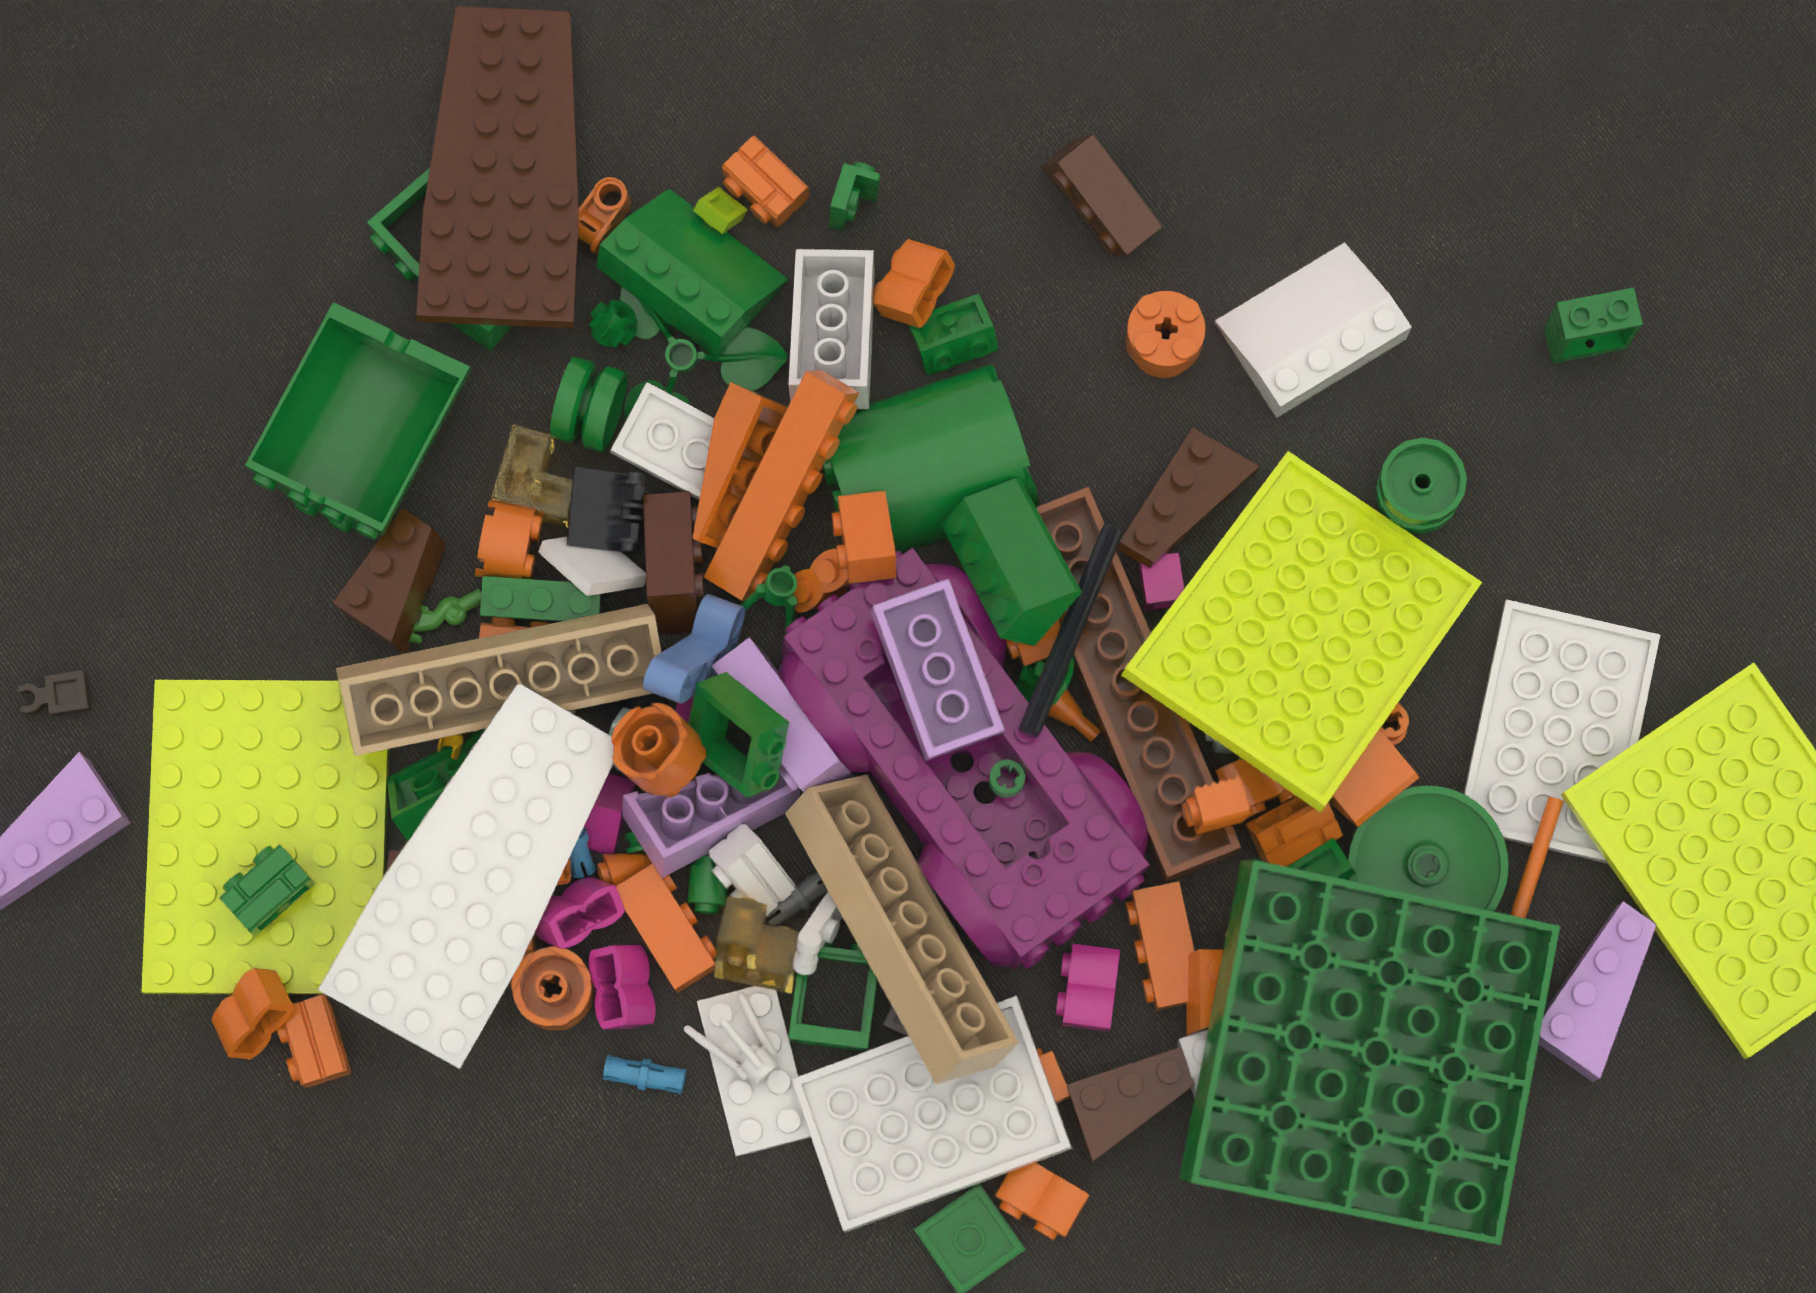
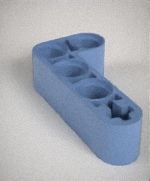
[643,594,745,703]

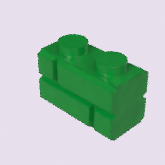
[219,844,316,937]

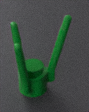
[740,565,797,635]

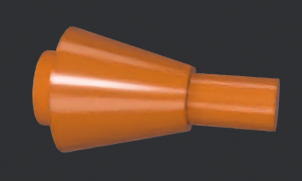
[1048,689,1101,742]
[597,853,652,886]

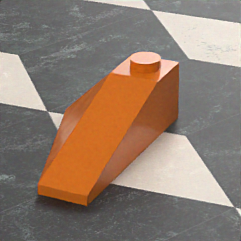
[692,382,788,548]

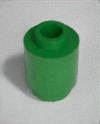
[687,855,728,914]

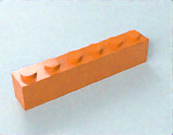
[704,370,859,601]

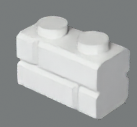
[709,824,795,918]

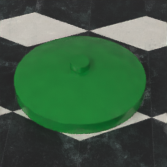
[1348,785,1509,912]

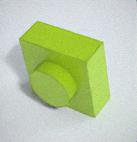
[693,187,748,234]

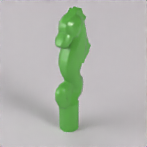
[408,588,481,644]

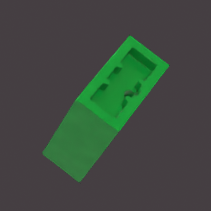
[367,168,430,282]
[1544,287,1643,364]
[689,672,790,798]
[788,941,878,1052]

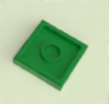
[913,1183,1026,1293]

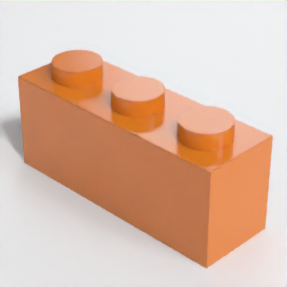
[616,863,719,993]
[1125,881,1195,1011]

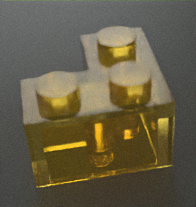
[491,425,572,528]
[714,896,800,994]

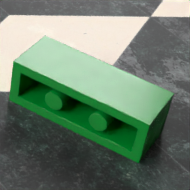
[480,576,600,622]

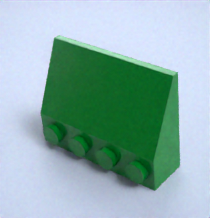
[596,189,788,359]

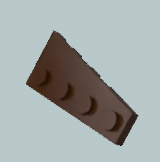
[1117,427,1260,568]

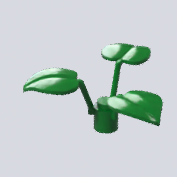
[620,287,788,420]

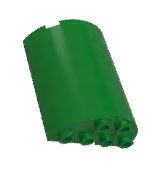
[245,302,471,541]
[822,364,1039,554]

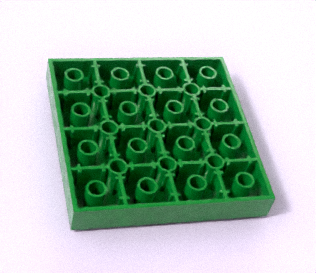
[1179,860,1560,1245]

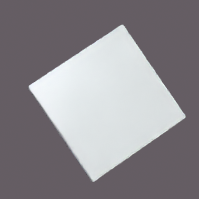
[538,537,646,596]

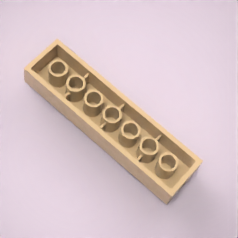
[336,604,661,756]
[785,775,1019,1084]

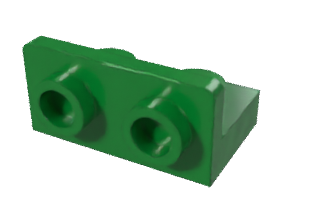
[829,162,881,231]
[908,293,998,375]

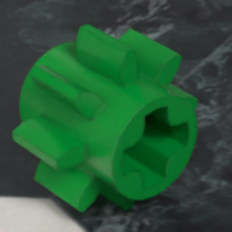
[589,300,638,348]

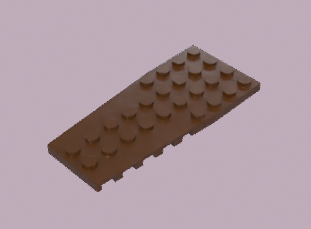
[416,6,579,329]

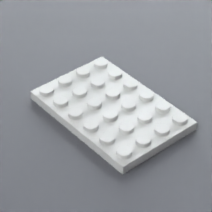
[1463,599,1660,864]
[791,996,1072,1232]

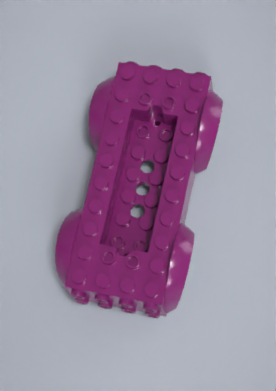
[778,548,1149,971]

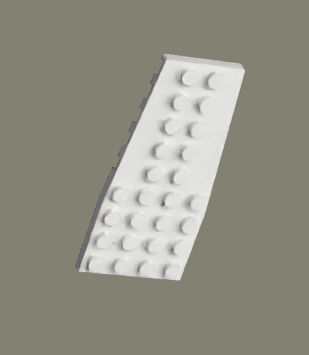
[318,684,614,1069]

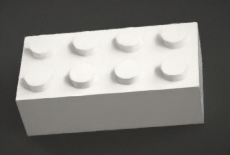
[789,249,875,409]

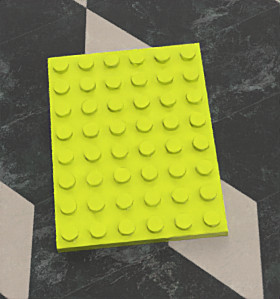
[1122,451,1482,812]
[1560,663,1816,1059]
[142,680,389,995]

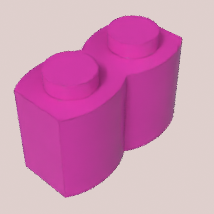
[535,877,625,948]
[1056,944,1120,1032]
[589,945,656,1030]

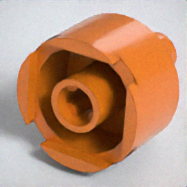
[1126,291,1205,378]
[475,500,543,579]
[611,703,706,797]
[511,946,595,1031]

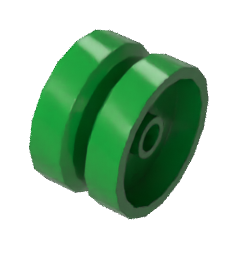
[550,356,628,453]
[1375,438,1467,535]

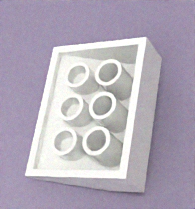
[1214,242,1411,418]

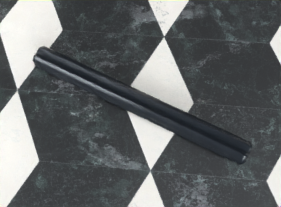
[1019,523,1123,738]

